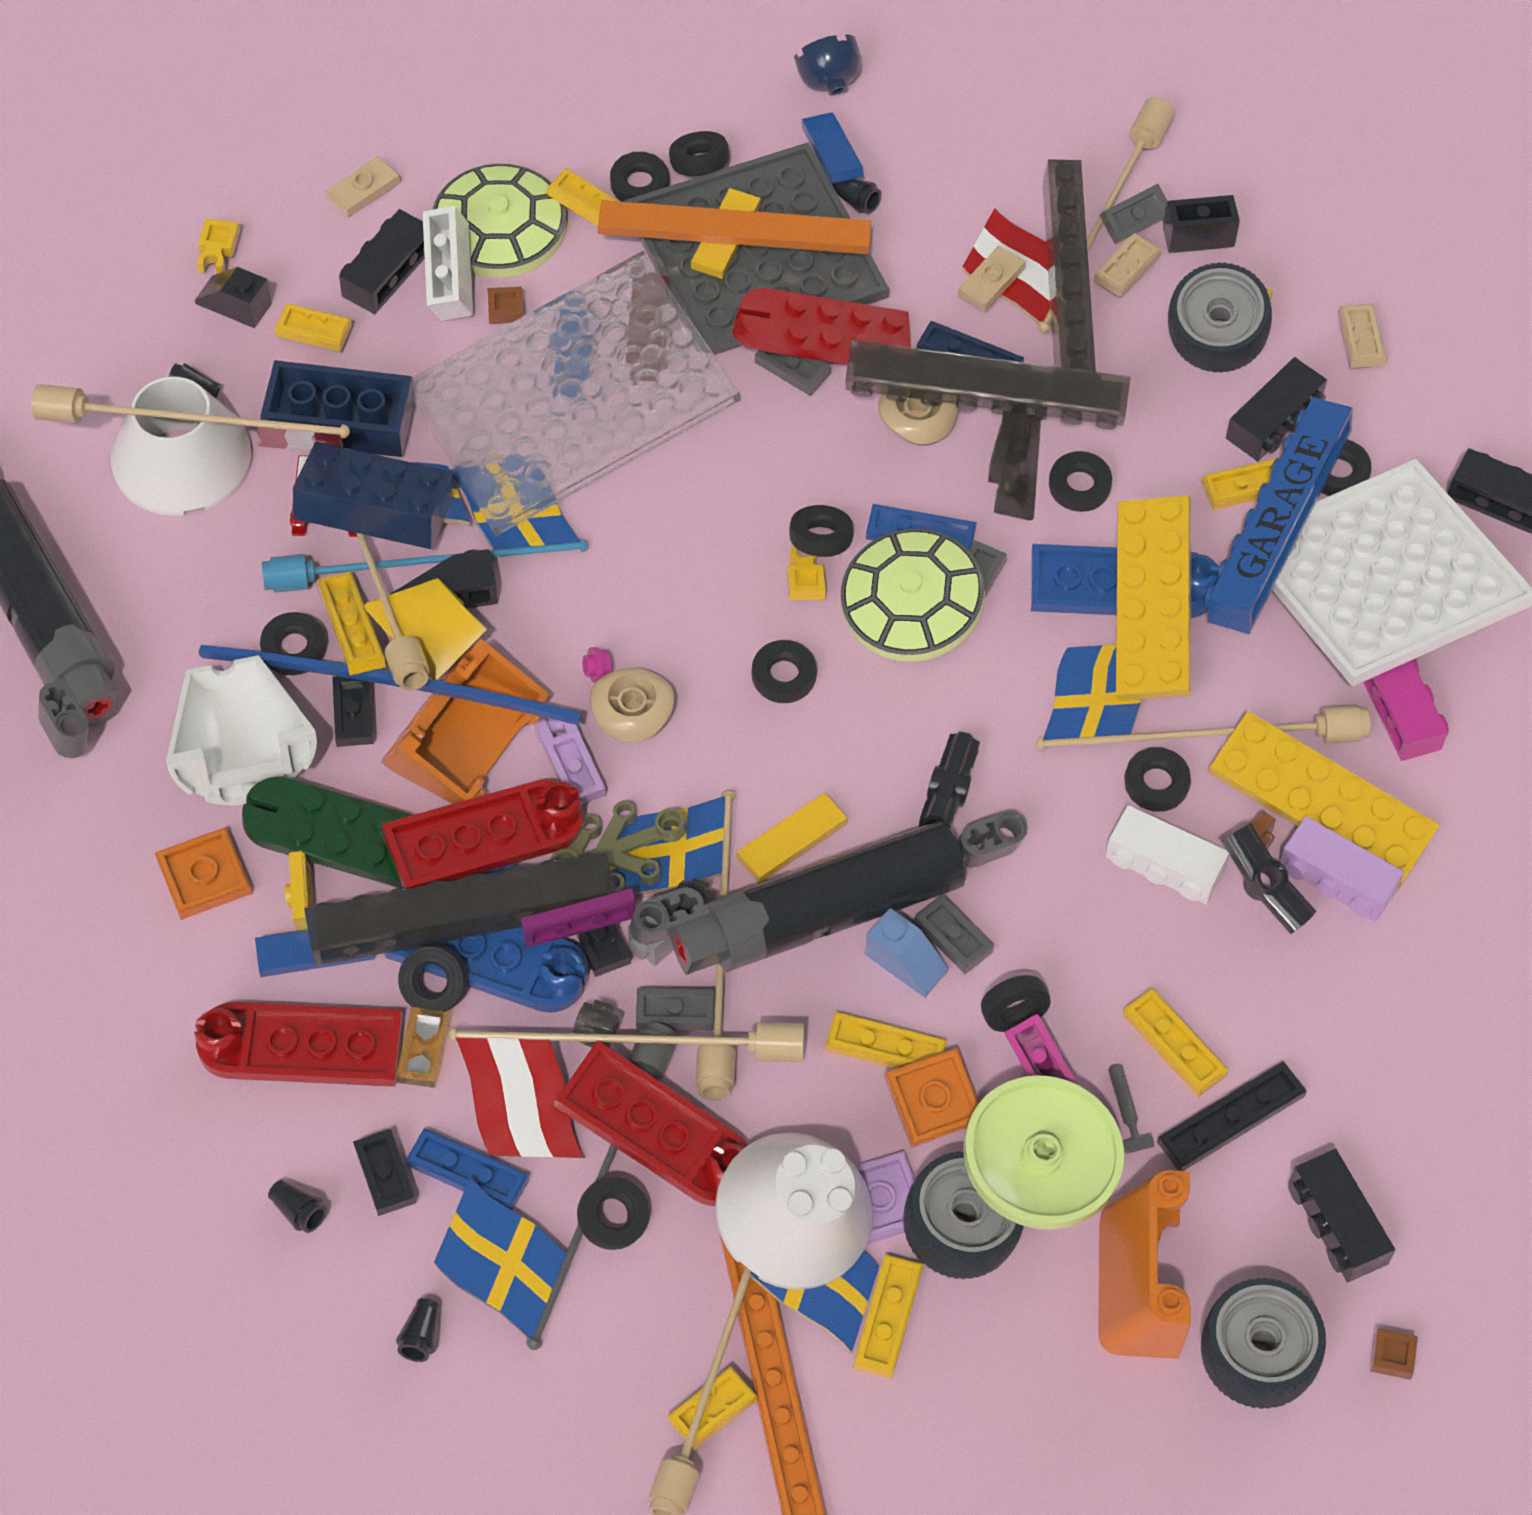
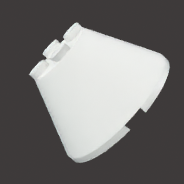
[715,1133,873,1290]

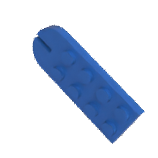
[1031,544,1220,618]
[385,890,588,1013]

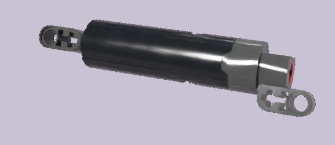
[0,479,117,758]
[629,811,1028,975]

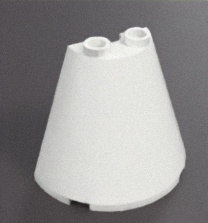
[166,655,317,806]

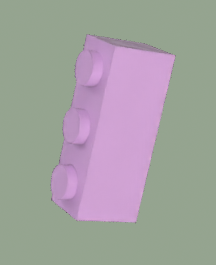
[1280,816,1404,922]

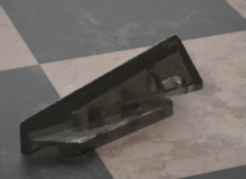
[988,374,1044,521]

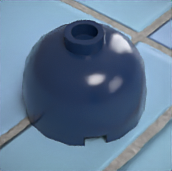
[794,34,861,95]

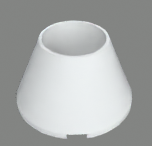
[110,377,252,516]

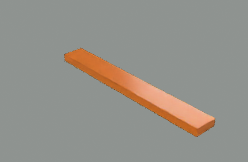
[598,200,871,254]
[720,1235,825,1515]

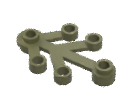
[547,801,687,895]

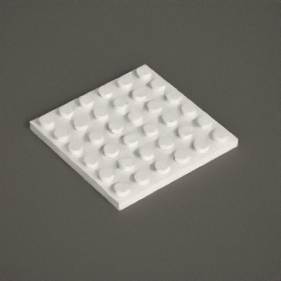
[1241,459,1532,687]

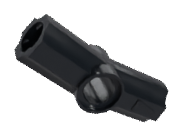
[919,731,980,829]
[1221,823,1317,934]

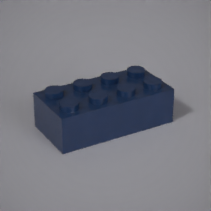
[260,360,415,457]
[293,441,452,549]

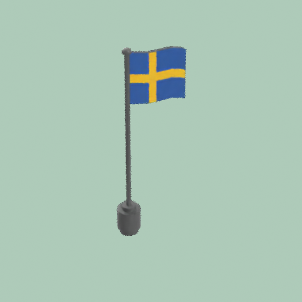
[434,1022,676,1350]

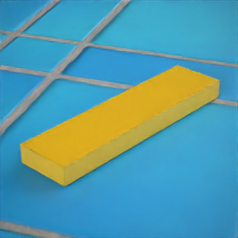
[317,572,386,675]

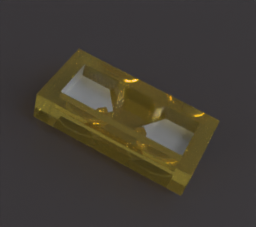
[396,1007,450,1088]

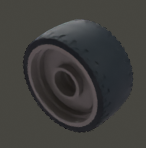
[1168,262,1272,373]
[903,1151,1024,1279]
[1201,1278,1326,1409]

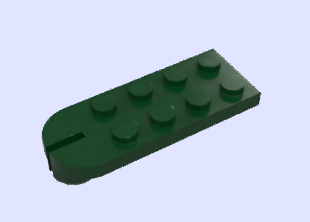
[242,777,412,890]

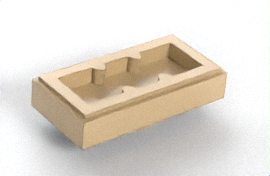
[326,156,400,217]
[1093,233,1162,298]
[958,245,1026,312]
[1338,304,1386,368]

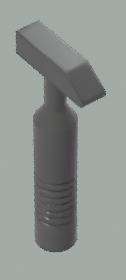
[1108,1065,1154,1153]

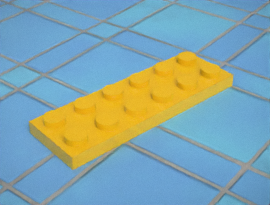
[1116,495,1191,701]
[1208,711,1440,888]

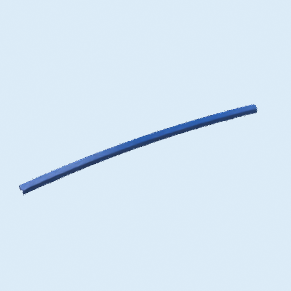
[198,645,581,725]

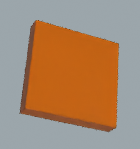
[155,827,252,920]
[883,1048,979,1148]

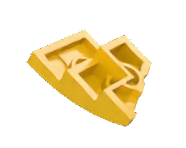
[363,578,488,681]

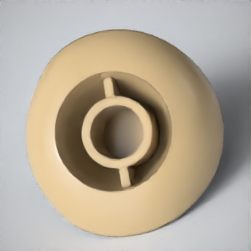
[878,377,958,445]
[590,667,674,742]

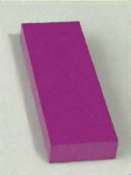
[521,888,636,948]

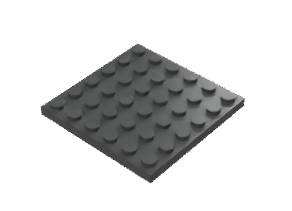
[624,142,889,359]

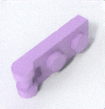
[533,719,606,804]

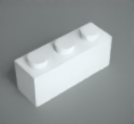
[423,206,473,321]
[1105,805,1230,905]

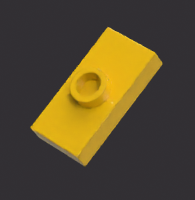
[546,167,618,227]
[274,303,352,352]
[285,851,315,931]
[667,1366,757,1451]

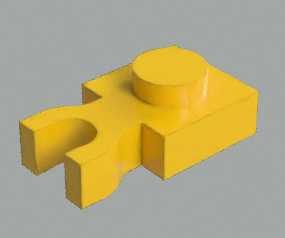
[196,218,240,274]
[787,547,826,600]

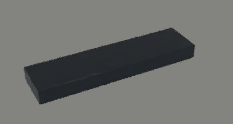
[1157,1061,1307,1171]

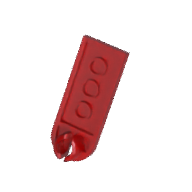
[732,288,912,374]
[382,780,583,895]
[194,1002,403,1087]
[553,1040,748,1206]

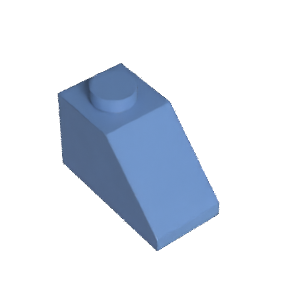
[865,908,949,998]

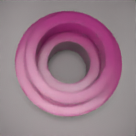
[582,647,611,683]

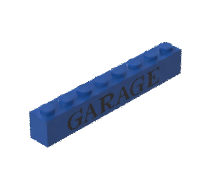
[1204,397,1353,634]

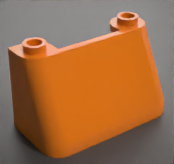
[381,639,549,804]
[1098,1170,1191,1359]

